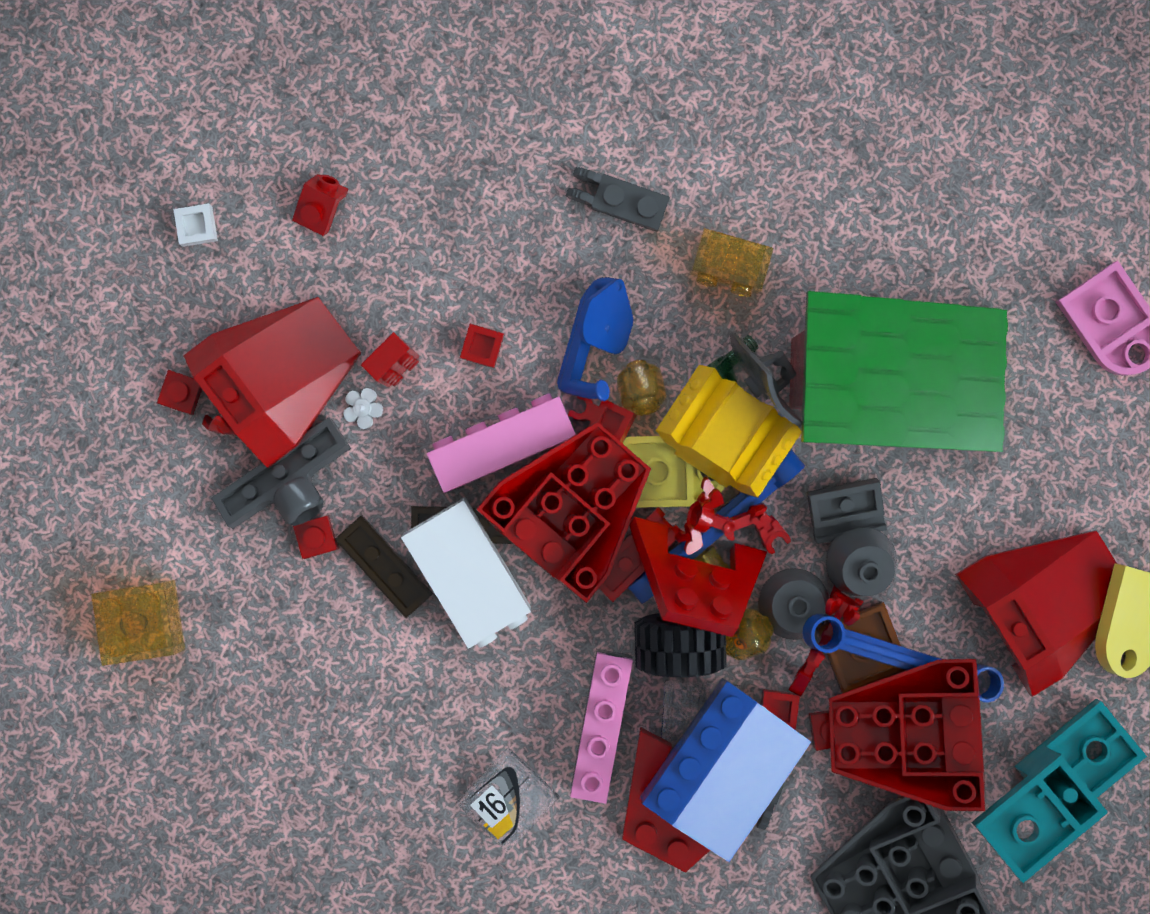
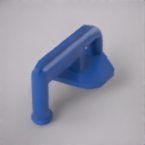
[557,277,634,401]

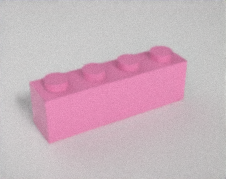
[426,393,576,493]

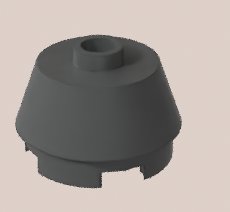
[826,527,897,596]
[758,568,829,640]

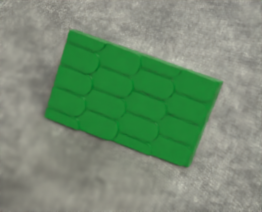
[789,291,1008,452]

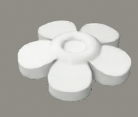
[343,388,383,429]

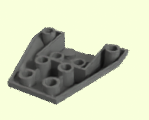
[810,796,993,914]

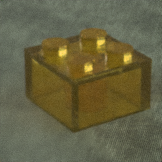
[91,580,185,666]

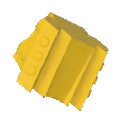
[655,365,802,498]

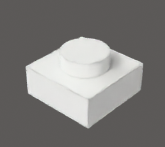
[173,203,218,247]

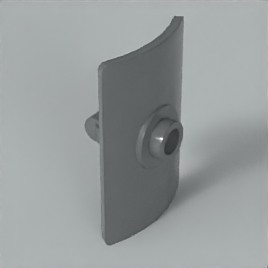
[730,333,803,427]

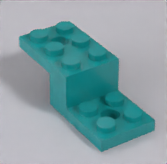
[971,699,1147,883]

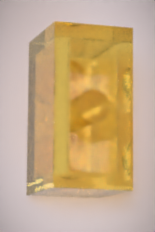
[690,228,774,297]

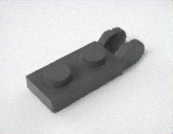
[565,167,670,232]

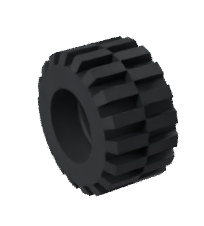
[634,613,726,678]

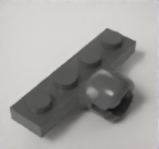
[211,417,351,529]

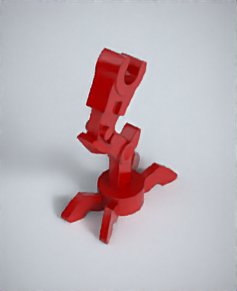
[675,477,791,555]
[788,586,864,697]

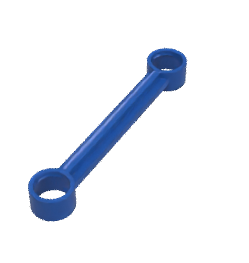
[628,449,805,604]
[802,614,1004,703]

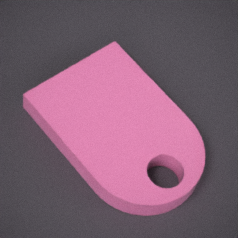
[1056,261,1150,376]

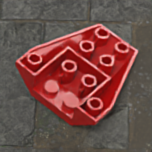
[183,297,361,468]
[476,422,651,603]
[955,530,1117,697]
[829,659,985,811]

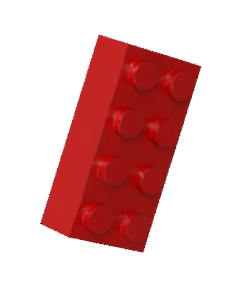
[361,332,420,387]

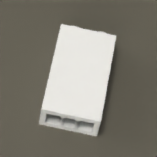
[401,497,531,649]

